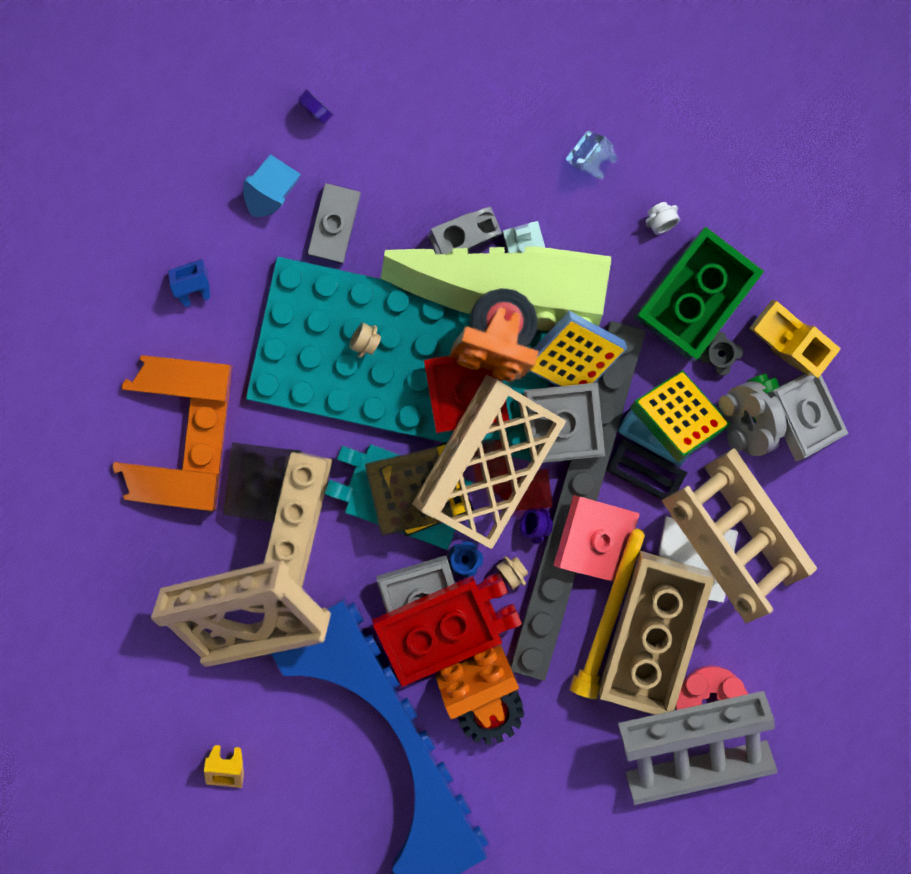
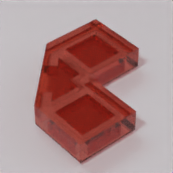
[472,439,553,511]

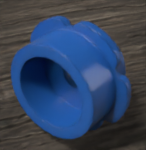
[448,541,483,577]

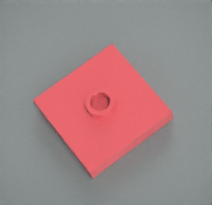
[553,495,640,582]

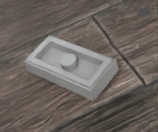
[308,183,361,264]

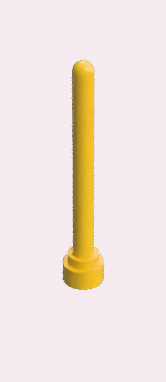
[569,528,645,699]

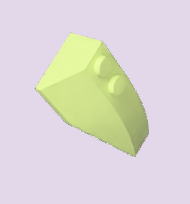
[381,246,611,331]

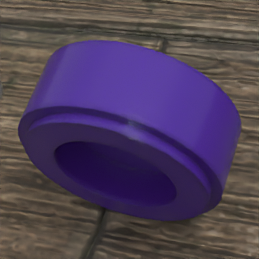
[298,89,334,124]

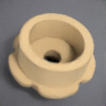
[349,322,381,358]
[496,556,528,590]

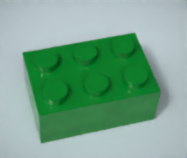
[634,226,764,362]

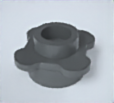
[700,332,743,376]

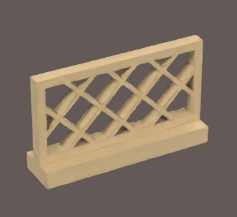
[412,375,566,549]

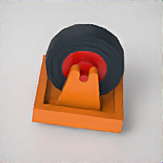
[450,288,539,382]

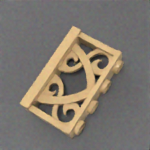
[264,451,333,602]
[151,560,331,667]

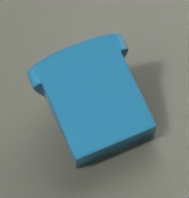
[243,154,301,217]

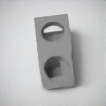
[427,206,502,255]

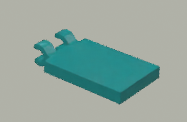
[324,444,473,550]

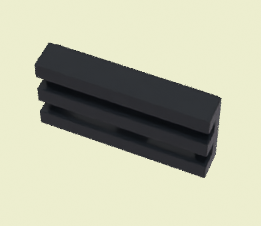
[606,438,688,500]

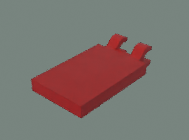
[372,572,522,687]

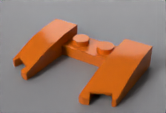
[113,355,233,511]

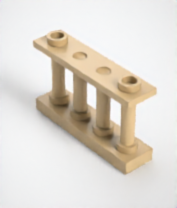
[662,448,817,623]

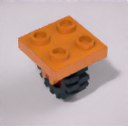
[435,644,524,744]

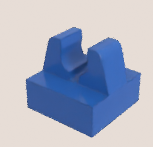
[168,259,210,307]

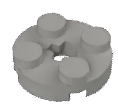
[719,381,786,456]

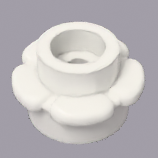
[646,202,680,235]

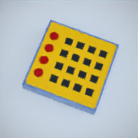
[530,311,627,387]

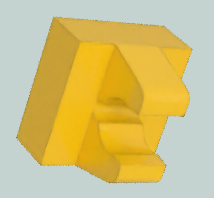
[204,745,244,788]

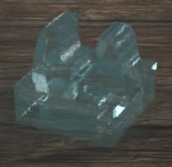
[566,131,617,179]

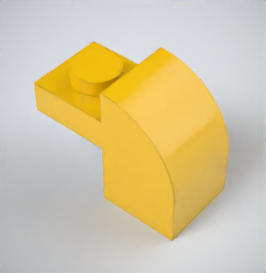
[749,300,841,378]

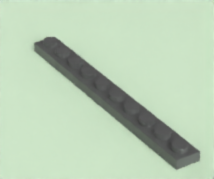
[510,321,646,681]

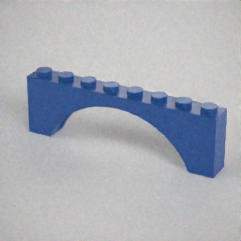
[271,597,489,874]

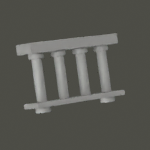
[618,691,777,805]

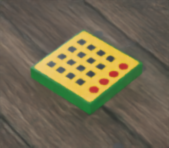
[630,370,730,463]

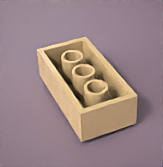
[599,551,715,715]

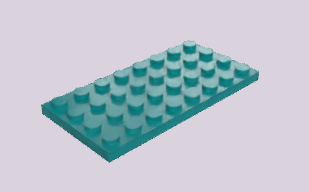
[246,256,550,461]

